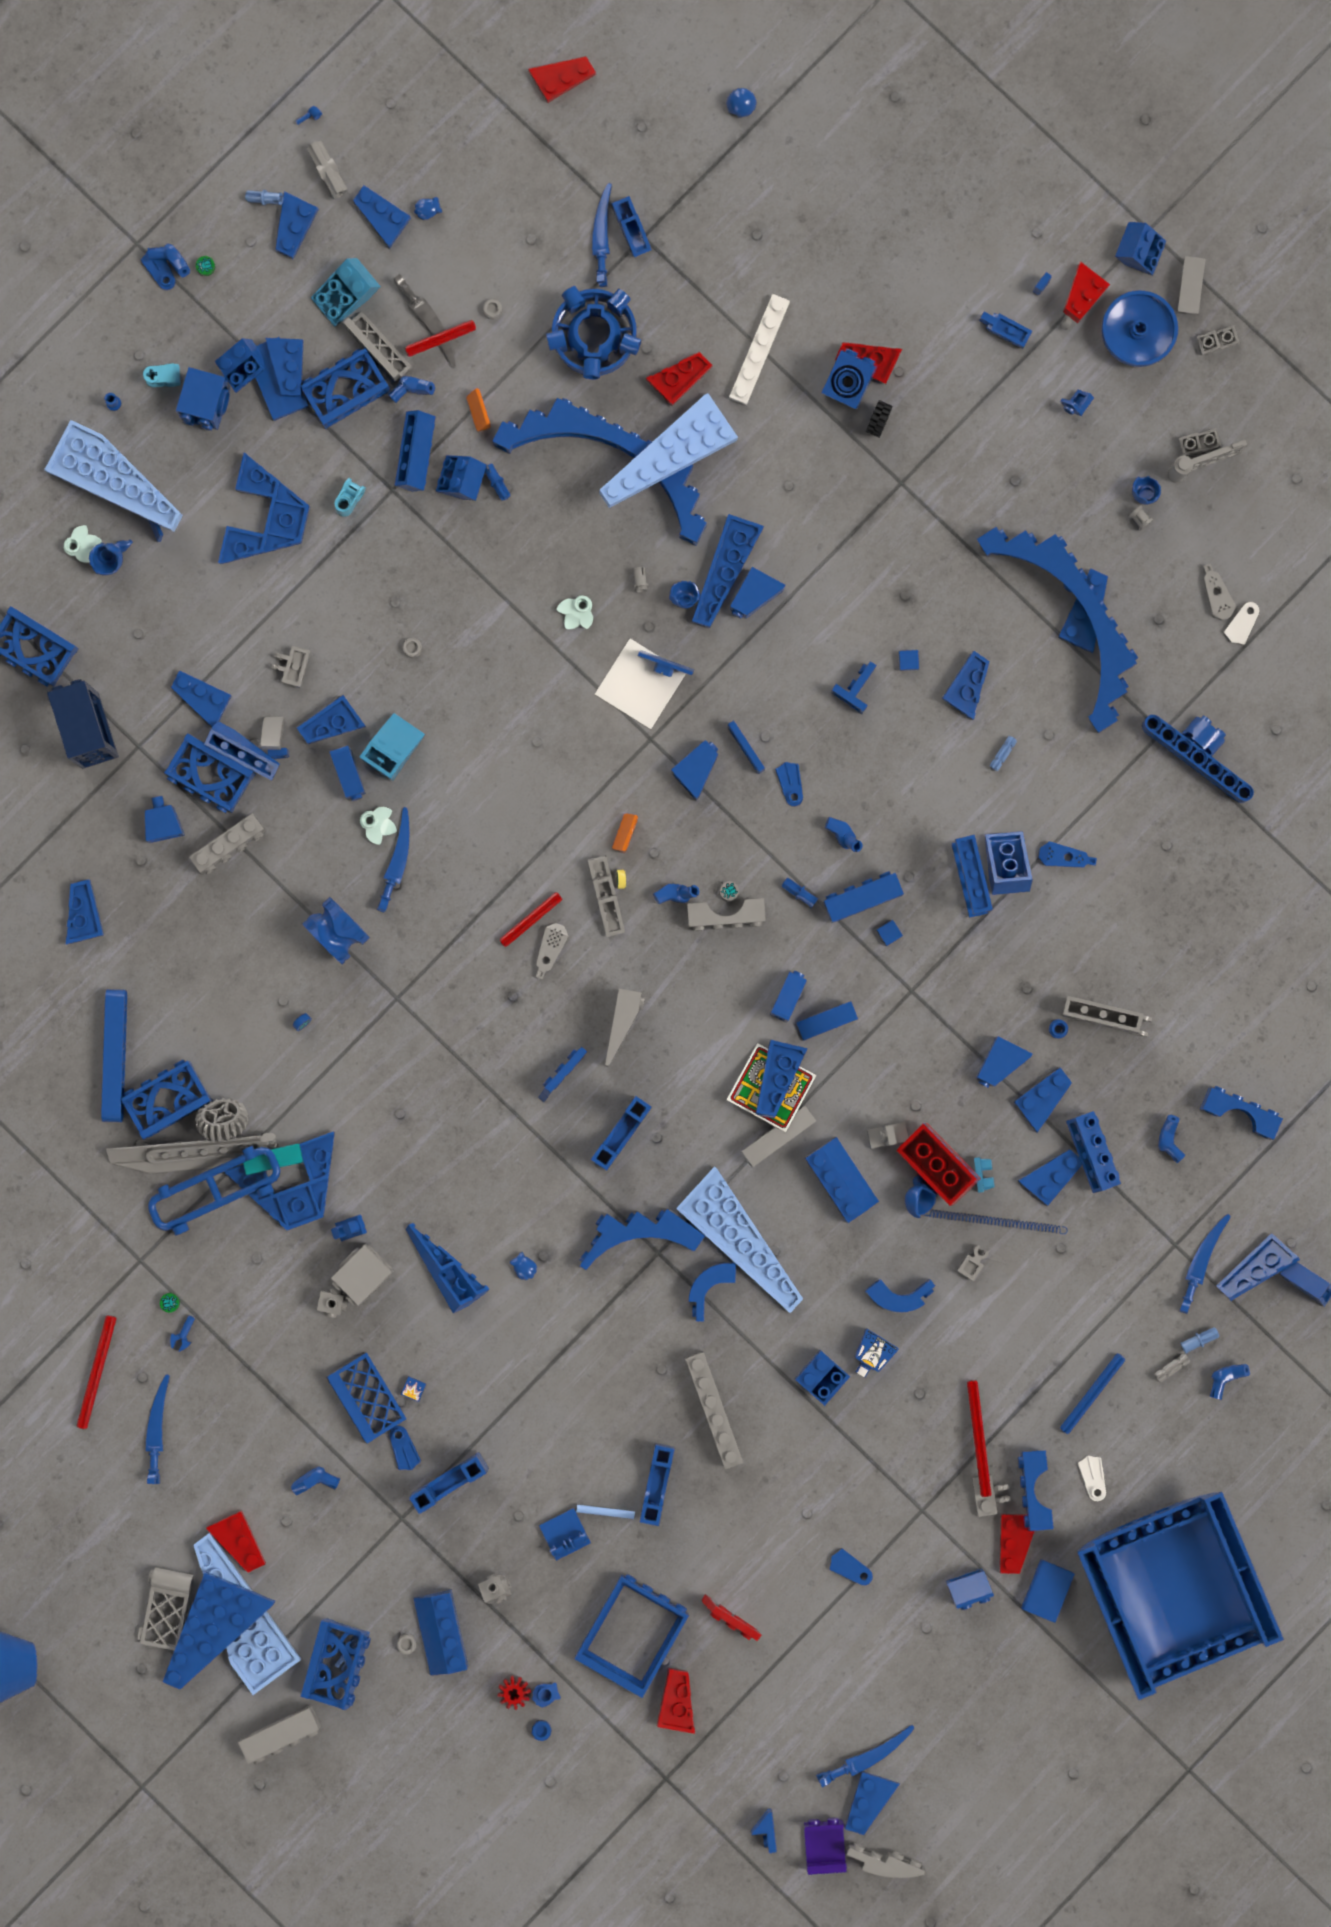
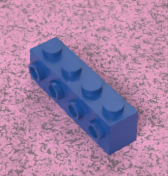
[395,410,436,492]
[823,871,904,924]
[1066,1111,1121,1193]

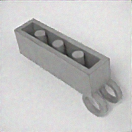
[1063,996,1153,1037]

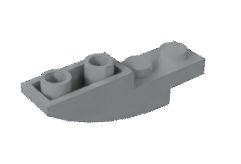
[846,1843,925,1878]

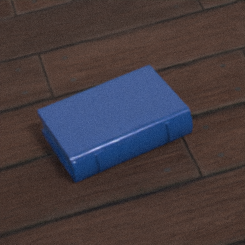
[1021,1559,1075,1623]

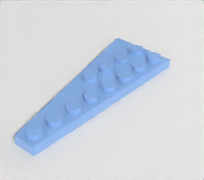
[599,393,738,508]
[676,1166,803,1313]

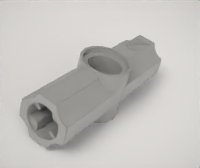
[307,141,348,199]

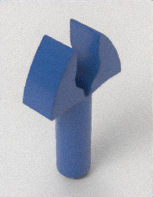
[170,1316,195,1352]

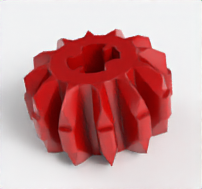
[497,1676,531,1710]

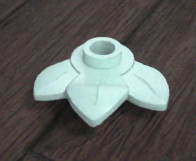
[63,525,102,563]
[557,596,593,630]
[360,807,397,845]

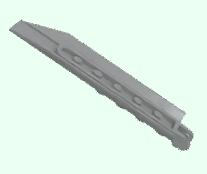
[107,1133,278,1174]

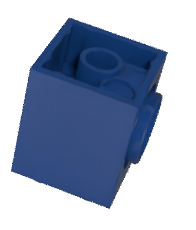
[821,349,878,409]
[176,367,231,431]

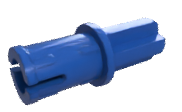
[485,464,511,501]
[782,878,818,908]

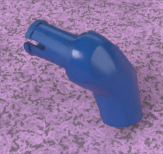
[148,243,190,278]
[388,376,435,403]
[825,817,863,852]
[653,884,700,904]
[1158,1115,1185,1163]
[1210,1364,1250,1400]
[291,1467,340,1496]

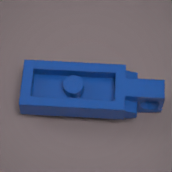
[979,312,1032,349]

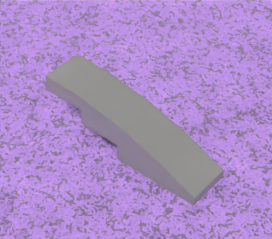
[588,855,625,937]
[741,1106,816,1168]

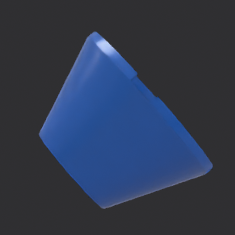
[0,1631,37,1703]

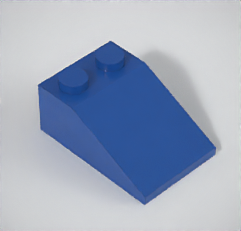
[985,831,1033,895]

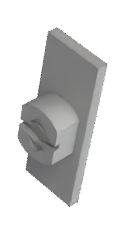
[1177,256,1206,315]

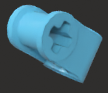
[143,364,181,388]
[334,478,366,517]

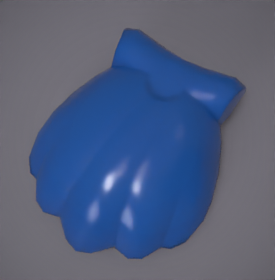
[414,197,442,220]
[509,1252,537,1280]
[532,1682,561,1707]

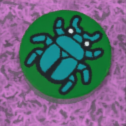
[196,256,215,276]
[160,1293,180,1313]

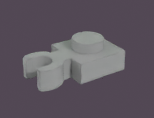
[957,1245,989,1281]

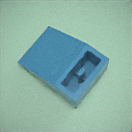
[311,258,381,326]
[360,713,425,781]

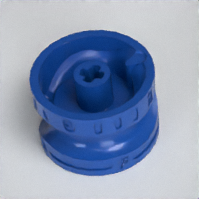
[302,897,370,965]

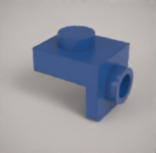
[1060,389,1094,416]

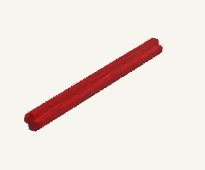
[77,1315,116,1429]
[967,1380,992,1497]

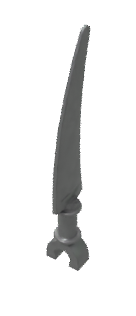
[393,273,456,367]

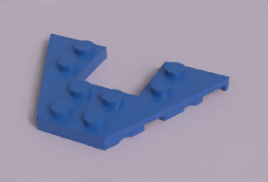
[218,453,310,564]
[224,1131,335,1231]

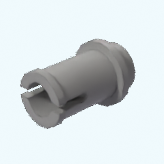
[633,567,649,593]

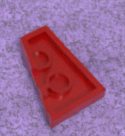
[1063,261,1110,324]
[646,352,713,406]
[206,1511,266,1573]
[701,1594,762,1641]

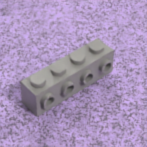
[189,813,266,875]
[238,1705,321,1764]

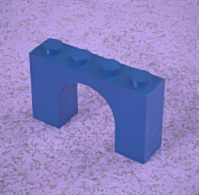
[591,1096,652,1171]
[409,1452,489,1514]

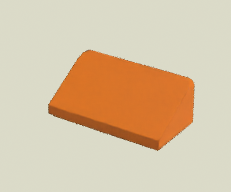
[466,388,491,432]
[612,813,638,854]

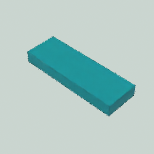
[244,1143,303,1175]

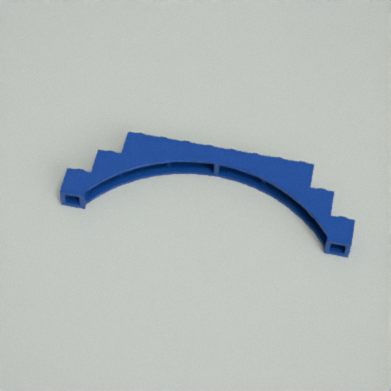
[492,398,707,546]
[977,527,1138,733]

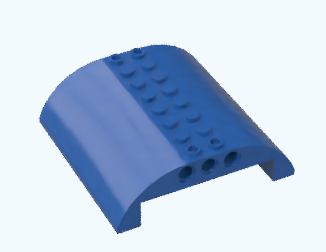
[1077,1492,1284,1700]

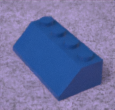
[805,1137,879,1223]
[414,1589,469,1675]

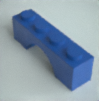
[1200,1086,1283,1140]
[640,1443,675,1526]
[1018,1450,1054,1531]

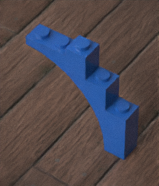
[579,1209,705,1270]

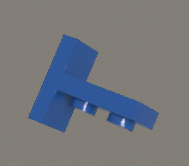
[831,661,877,714]

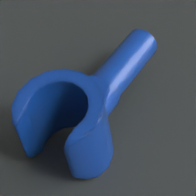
[296,106,322,125]

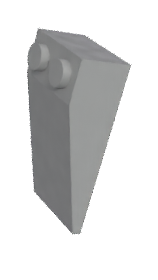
[605,989,645,1067]

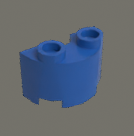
[1181,715,1226,756]

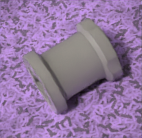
[1128,505,1154,531]

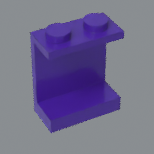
[804,1818,847,1875]

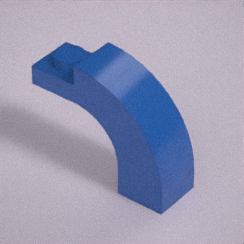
[689,1263,736,1322]
[865,1279,935,1312]

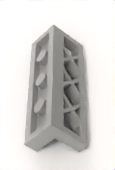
[343,311,412,383]

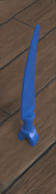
[592,183,612,287]
[377,807,410,913]
[1180,1214,1231,1314]
[146,1375,170,1484]
[816,1725,914,1787]

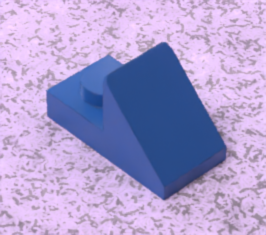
[751,1809,777,1853]

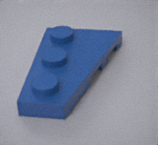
[353,185,411,249]
[941,651,990,720]
[171,670,232,727]
[538,1047,587,1102]
[1018,1149,1082,1206]
[845,1771,899,1835]

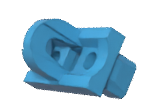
[974,1157,995,1193]

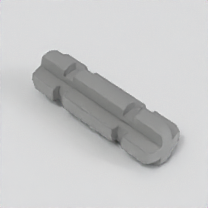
[1154,1354,1190,1382]

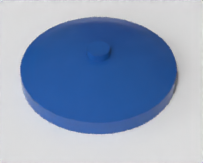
[1101,290,1178,367]

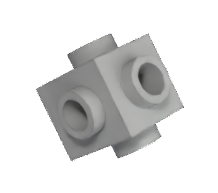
[317,1289,348,1318]
[478,1574,512,1604]

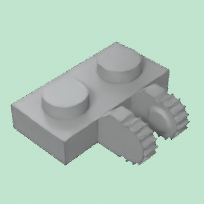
[271,646,311,688]
[972,1475,1011,1517]

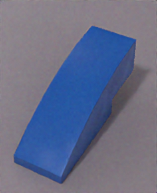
[611,196,652,257]
[797,1001,858,1041]

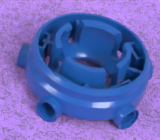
[546,286,642,380]

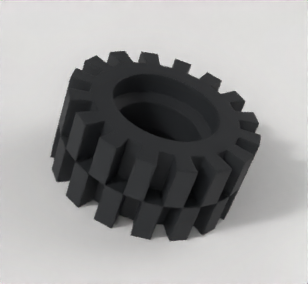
[866,400,893,438]

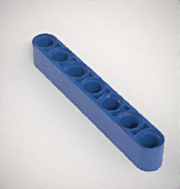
[1142,715,1254,803]
[101,989,127,1122]

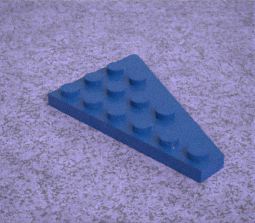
[163,1572,275,1689]

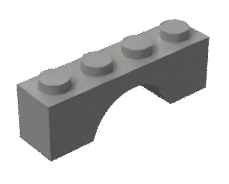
[687,898,766,931]

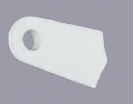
[1224,602,1259,645]
[1077,1456,1106,1501]

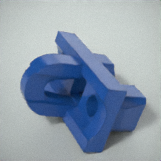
[331,1214,367,1242]

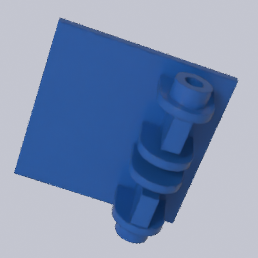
[539,1508,591,1561]

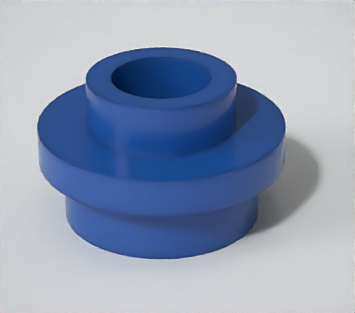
[1049,1019,1068,1039]

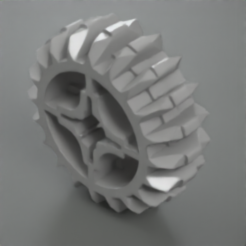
[196,1097,248,1142]

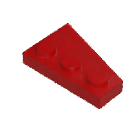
[528,56,596,103]
[835,342,903,384]
[1000,1514,1035,1574]
[656,1668,695,1734]

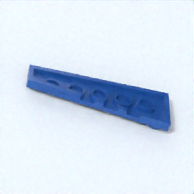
[692,514,764,628]

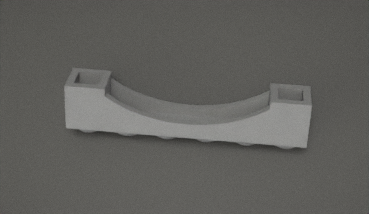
[685,1351,743,1469]

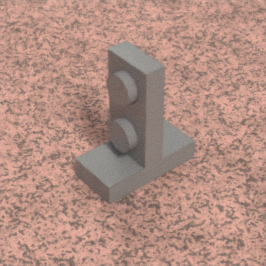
[867,1122,908,1149]

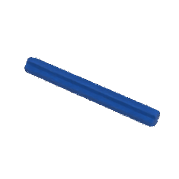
[1060,1353,1125,1434]

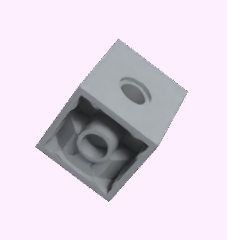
[331,1244,395,1306]

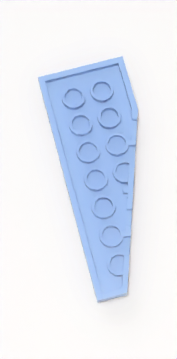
[45,420,183,532]
[194,1533,301,1695]

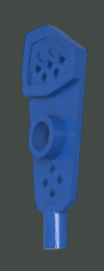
[1038,841,1097,868]

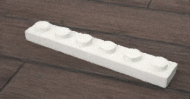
[729,294,790,406]

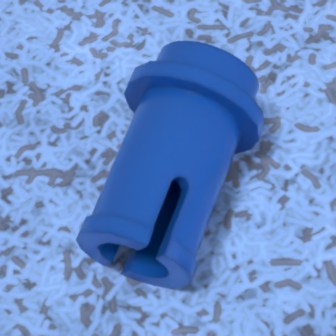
[104,393,121,411]

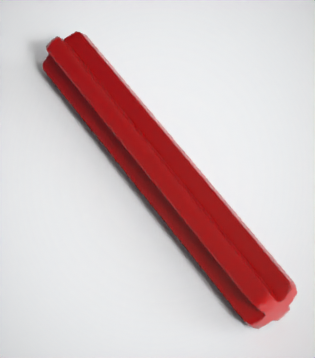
[405,320,476,357]
[500,892,562,947]

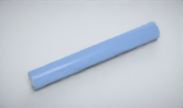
[576,1505,635,1519]

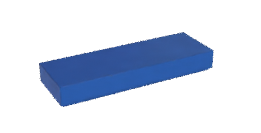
[728,720,765,774]

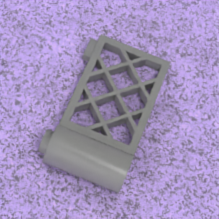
[1168,440,1247,483]
[137,1567,194,1651]

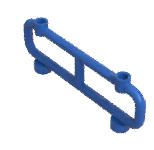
[148,1146,280,1236]

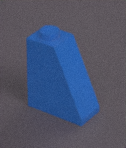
[730,567,785,619]
[671,740,718,800]
[330,746,366,801]
[770,971,807,1022]
[976,1036,1032,1088]
[1280,1262,1331,1307]

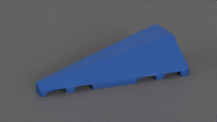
[406,1223,489,1313]

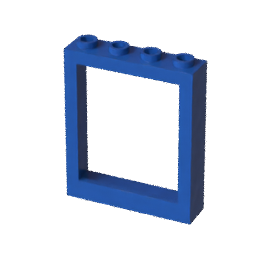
[575,1574,689,1698]

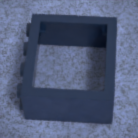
[47,679,119,769]

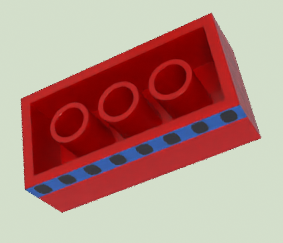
[896,1123,981,1206]

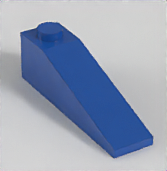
[204,721,280,781]

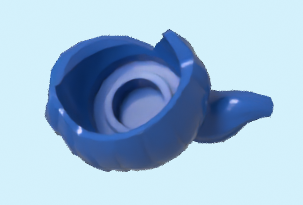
[89,539,133,575]
[905,1175,938,1218]

